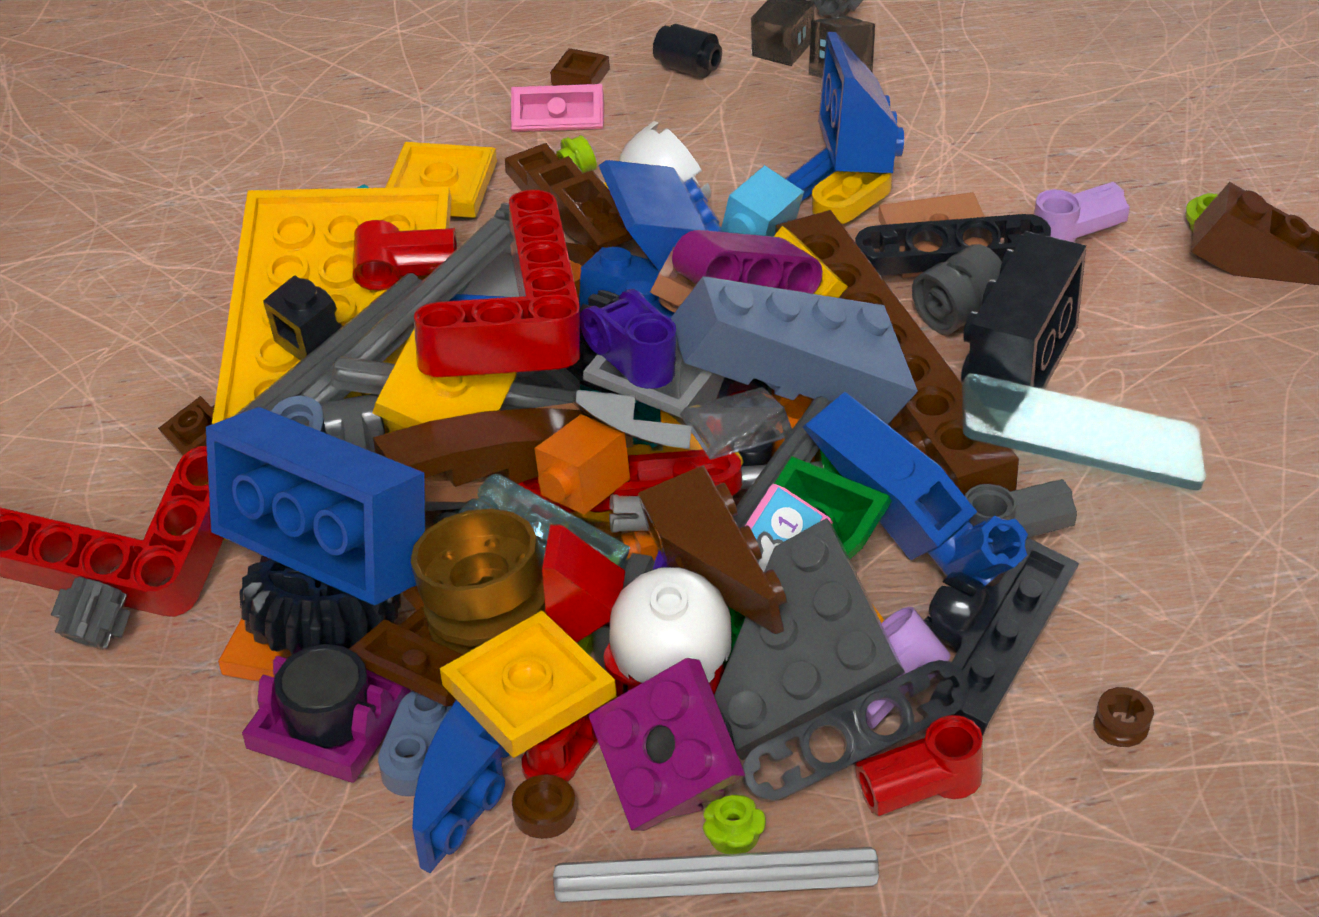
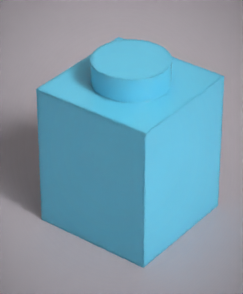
[721,165,804,237]

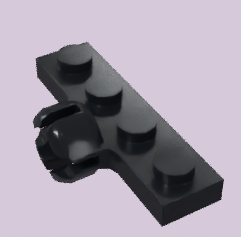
[924,537,1079,736]

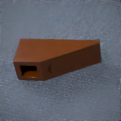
[1191,182,1319,285]
[638,465,787,634]

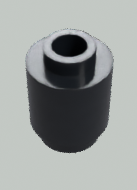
[653,24,722,78]

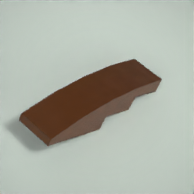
[505,143,634,252]
[373,408,595,487]

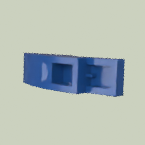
[412,700,510,873]

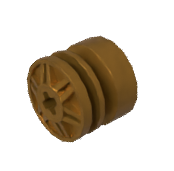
[411,508,546,655]

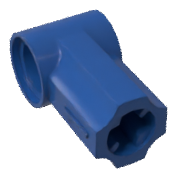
[928,516,1028,586]

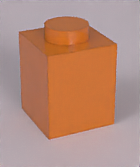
[534,414,630,515]

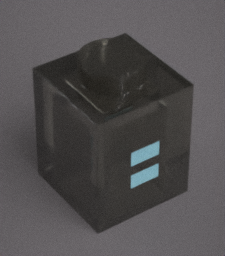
[751,0,815,66]
[809,16,875,78]

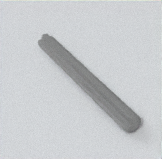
[553,847,879,902]

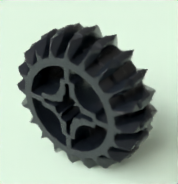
[239,556,401,655]

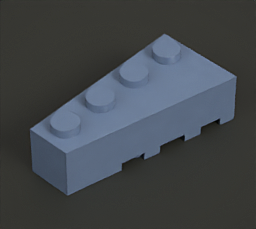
[670,276,918,425]

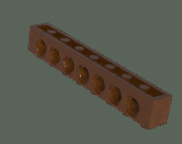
[775,210,1019,496]

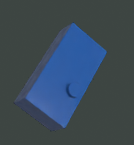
[206,407,425,606]

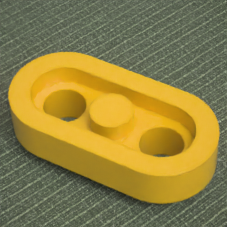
[812,171,892,224]

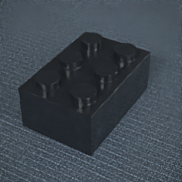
[961,231,1087,423]

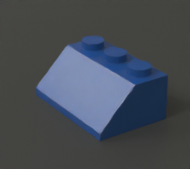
[818,32,904,173]
[598,160,724,272]

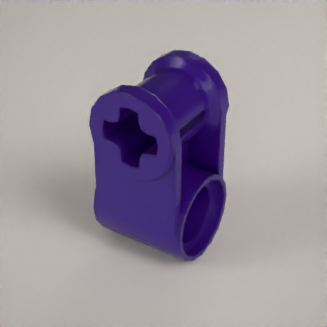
[580,289,676,389]

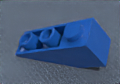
[802,392,977,560]

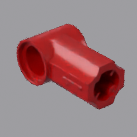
[352,220,457,291]
[855,715,983,816]

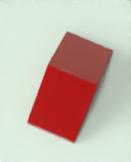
[542,525,625,643]

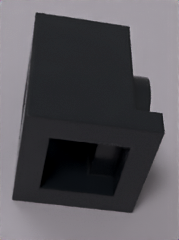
[263,275,343,361]

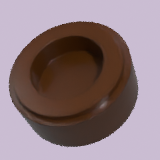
[512,775,577,839]

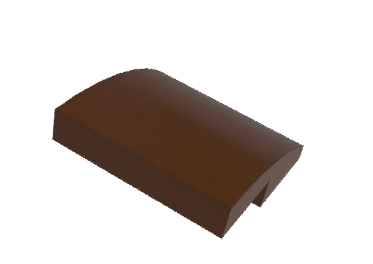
[349,607,462,706]

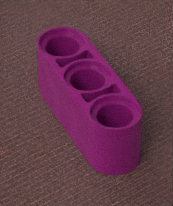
[672,230,823,294]

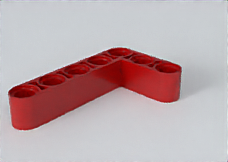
[414,190,580,377]
[0,446,224,617]

